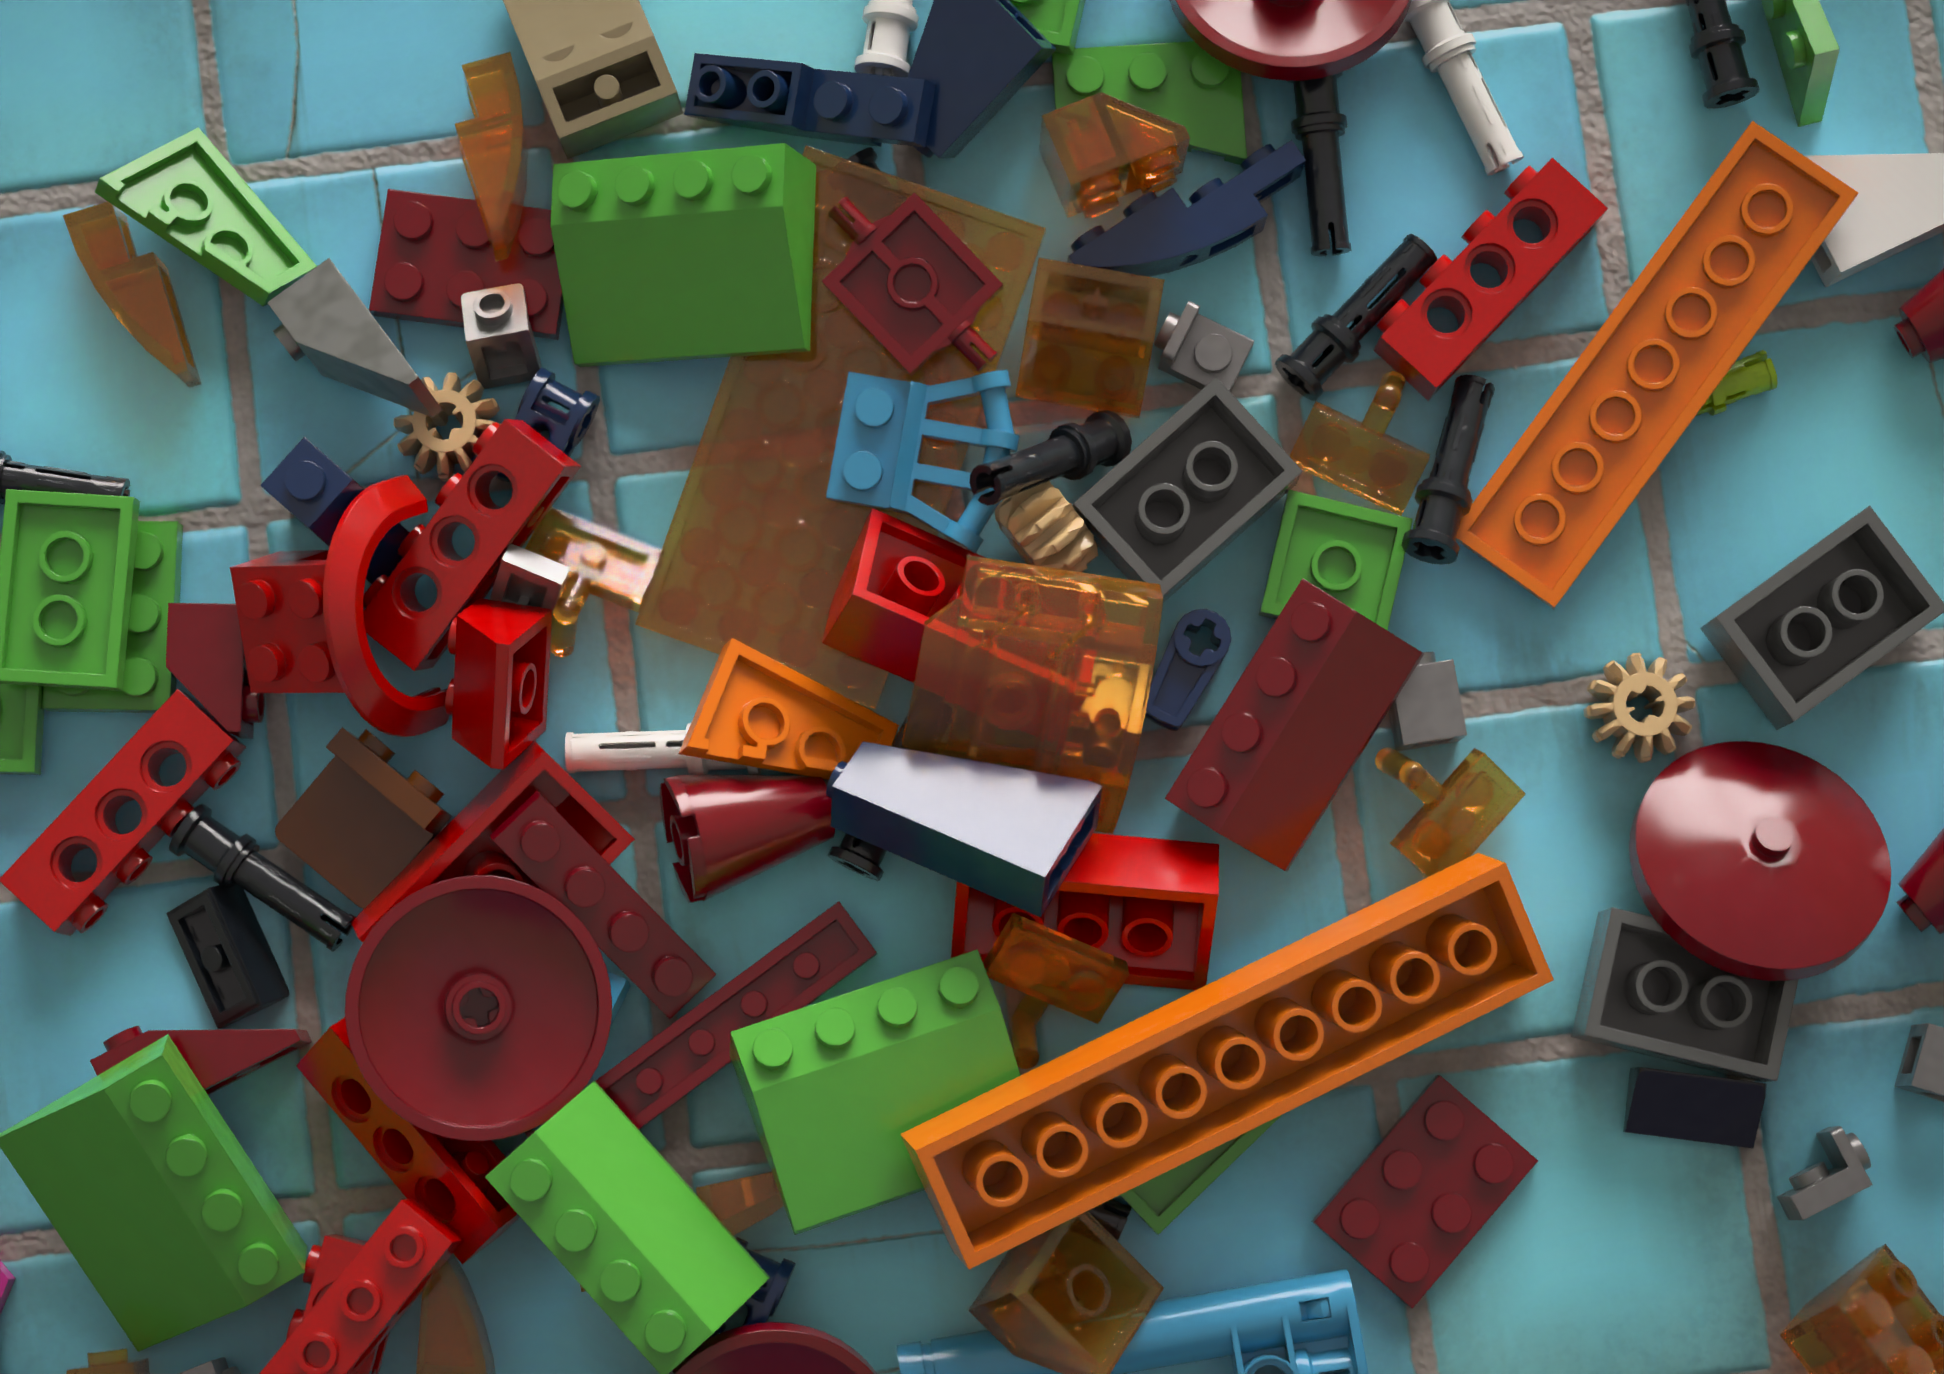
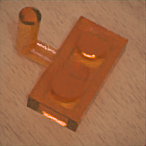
[1289,371,1430,516]
[525,507,665,657]
[1375,747,1526,878]
[983,913,1129,1069]

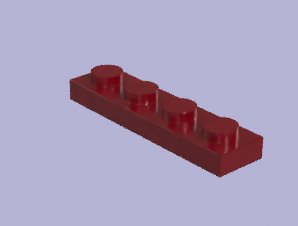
[490,791,716,1019]

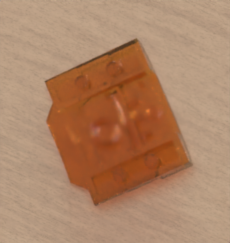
[902,555,1163,834]

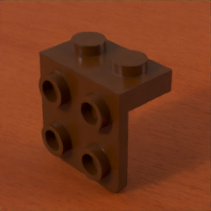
[275,727,452,909]

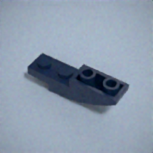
[684,53,936,147]
[1066,140,1306,282]

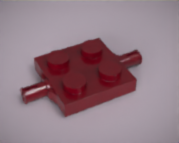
[822,192,1004,377]

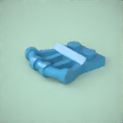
[826,370,1020,554]

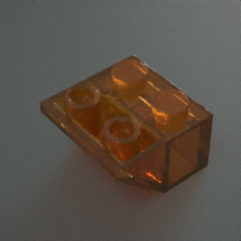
[1039,92,1190,218]
[1015,258,1165,419]
[1780,1244,1944,1374]

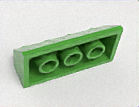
[485,1081,770,1374]

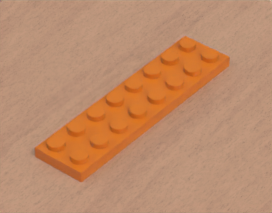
[1456,121,1858,609]

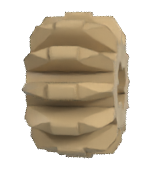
[394,372,501,482]
[995,481,1098,586]
[1584,653,1696,763]

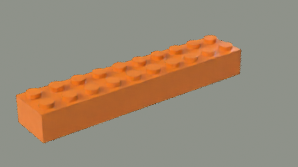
[900,853,1554,1269]

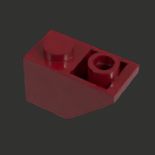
[166,603,265,739]

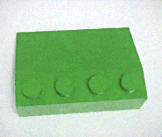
[551,143,816,367]
[729,949,1020,1235]
[0,1034,307,1352]

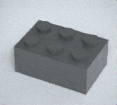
[1073,377,1303,610]
[1700,506,1944,730]
[1571,907,1799,1082]

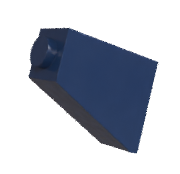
[908,0,1056,158]
[260,437,410,584]

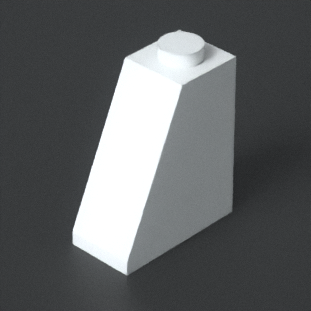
[1805,153,1944,287]

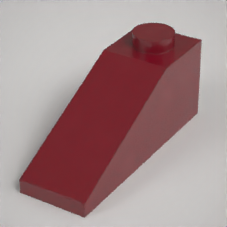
[90,1026,312,1095]

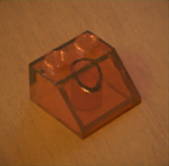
[968,1211,1164,1374]

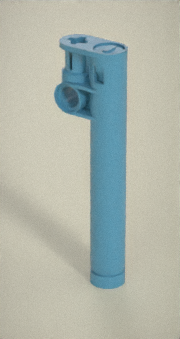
[897,1269,1368,1374]

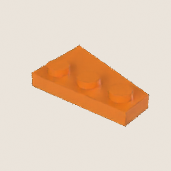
[678,638,899,780]

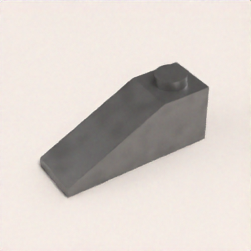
[267,258,443,417]

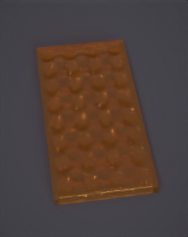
[635,145,1046,710]

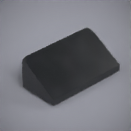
[166,884,290,1029]
[1623,1067,1767,1149]

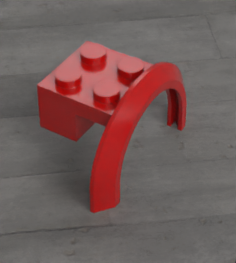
[230,475,450,737]

